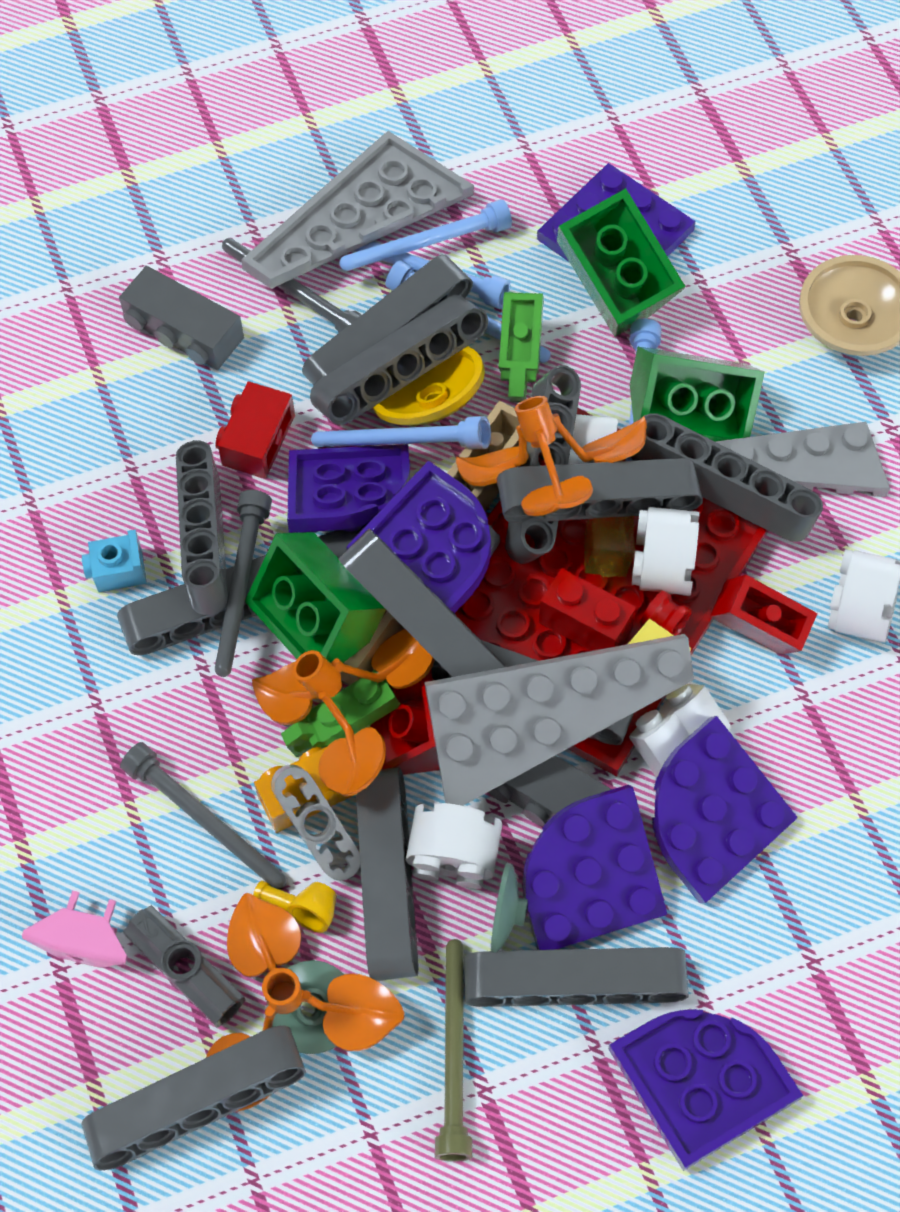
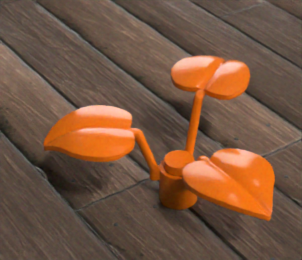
[456,396,647,516]
[252,629,435,797]
[206,893,405,1112]

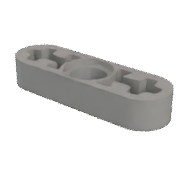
[271,765,360,880]

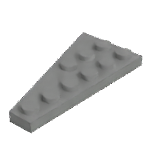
[242,131,474,289]
[424,634,694,806]

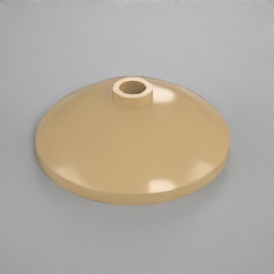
[799,255,900,356]

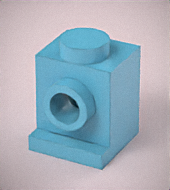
[82,529,147,593]

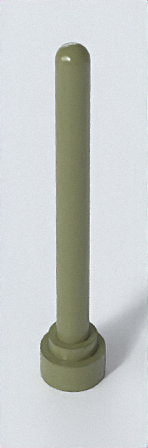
[435,939,472,1162]

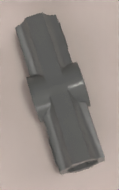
[123,905,246,1028]

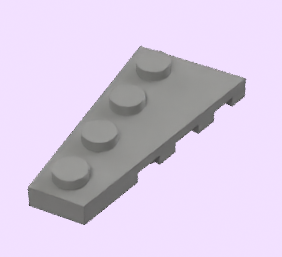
[717,422,890,497]

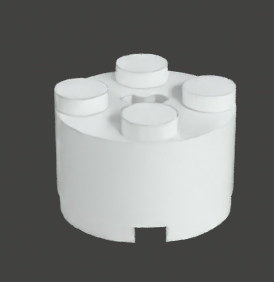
[632,507,699,596]
[828,549,900,643]
[406,803,502,889]

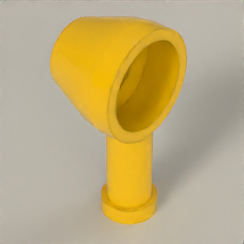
[253,880,337,933]

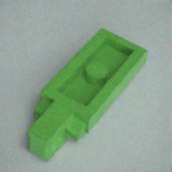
[498,292,544,402]
[281,670,401,758]

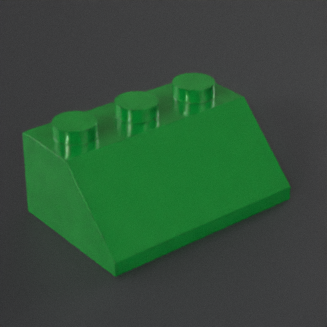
[557,188,686,337]
[630,346,765,442]
[245,532,386,663]

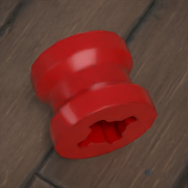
[640,591,692,636]

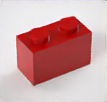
[215,381,295,479]
[539,568,636,651]
[710,575,818,655]

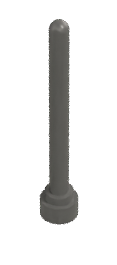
[222,238,362,333]
[215,490,272,677]
[120,742,287,889]

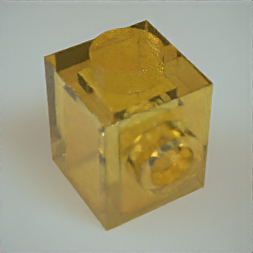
[584,516,635,577]

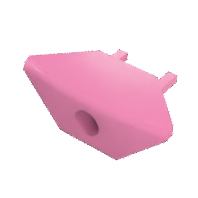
[22,890,128,968]

